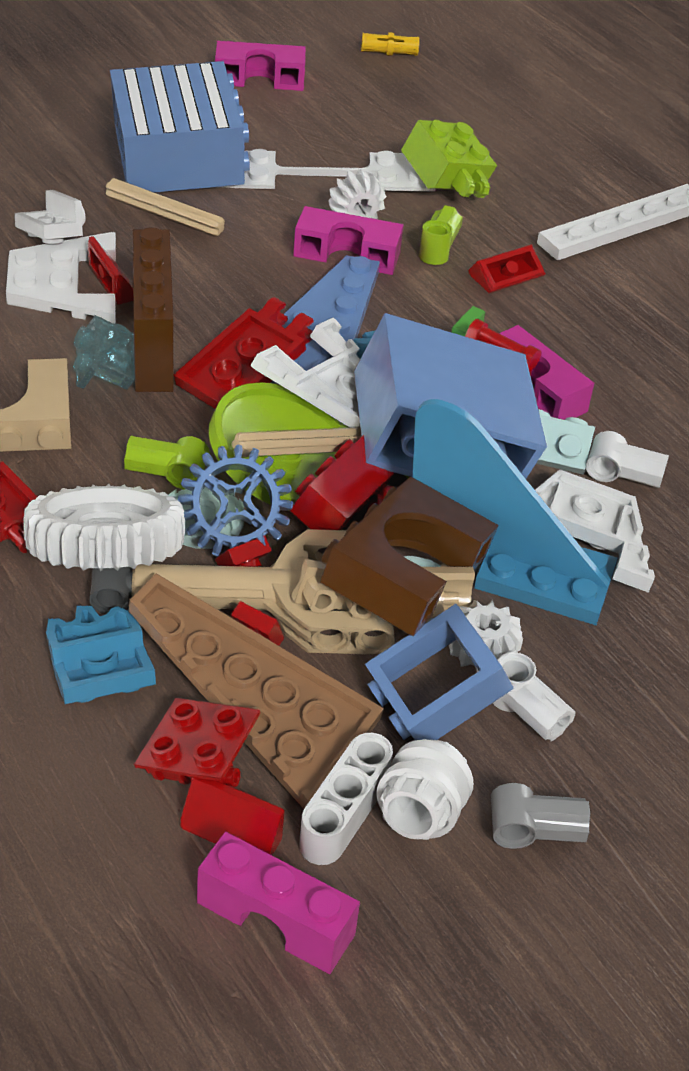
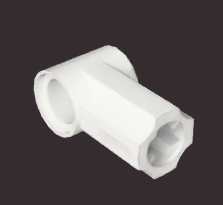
[586,431,669,488]
[493,652,575,741]

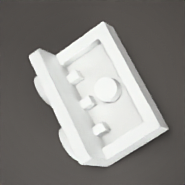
[14,190,85,244]

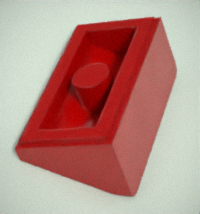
[88,236,134,305]
[468,244,546,293]
[180,777,285,855]

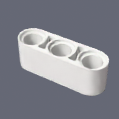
[299,733,393,865]

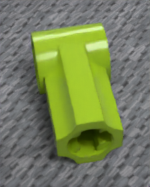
[419,205,463,265]
[124,436,210,490]

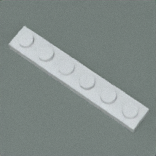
[537,184,689,260]

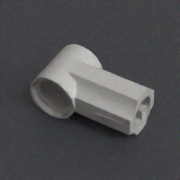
[491,783,590,849]

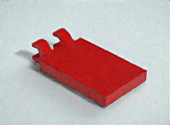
[173,297,314,409]

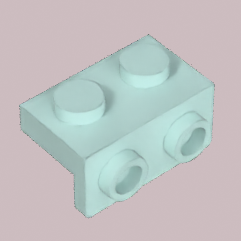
[536,409,595,475]

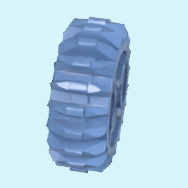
[178,445,293,557]

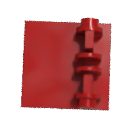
[134,698,261,788]

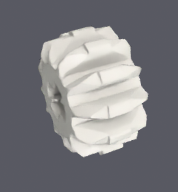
[328,169,386,219]
[449,600,523,672]

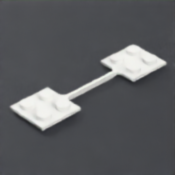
[221,149,436,191]

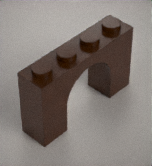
[133,227,173,392]
[320,476,499,637]

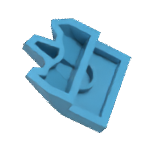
[46,606,156,704]

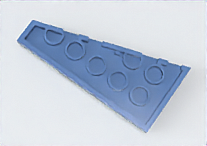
[271,255,380,384]

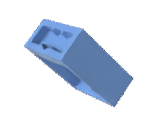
[365,604,514,740]

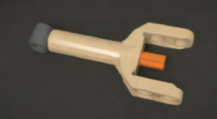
[89,529,395,654]

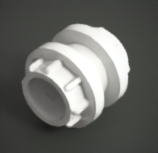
[377,739,474,840]

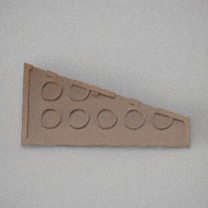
[128,573,384,809]

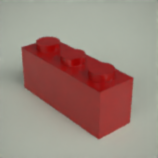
[290,435,395,530]

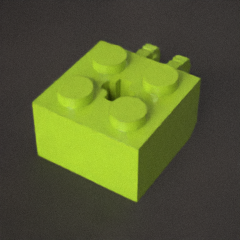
[401,120,497,198]

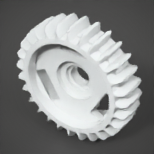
[24,484,185,572]

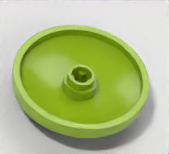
[209,383,348,511]

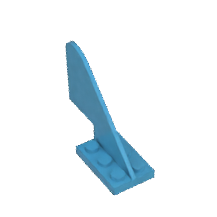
[413,399,618,625]

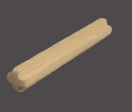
[106,178,225,236]
[232,427,362,457]

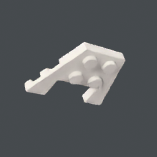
[6,232,116,325]
[250,318,360,428]
[535,470,655,592]

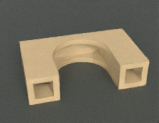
[0,358,71,452]

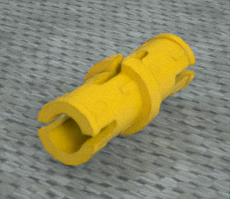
[361,32,419,56]

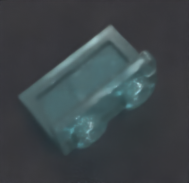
[73,315,135,390]

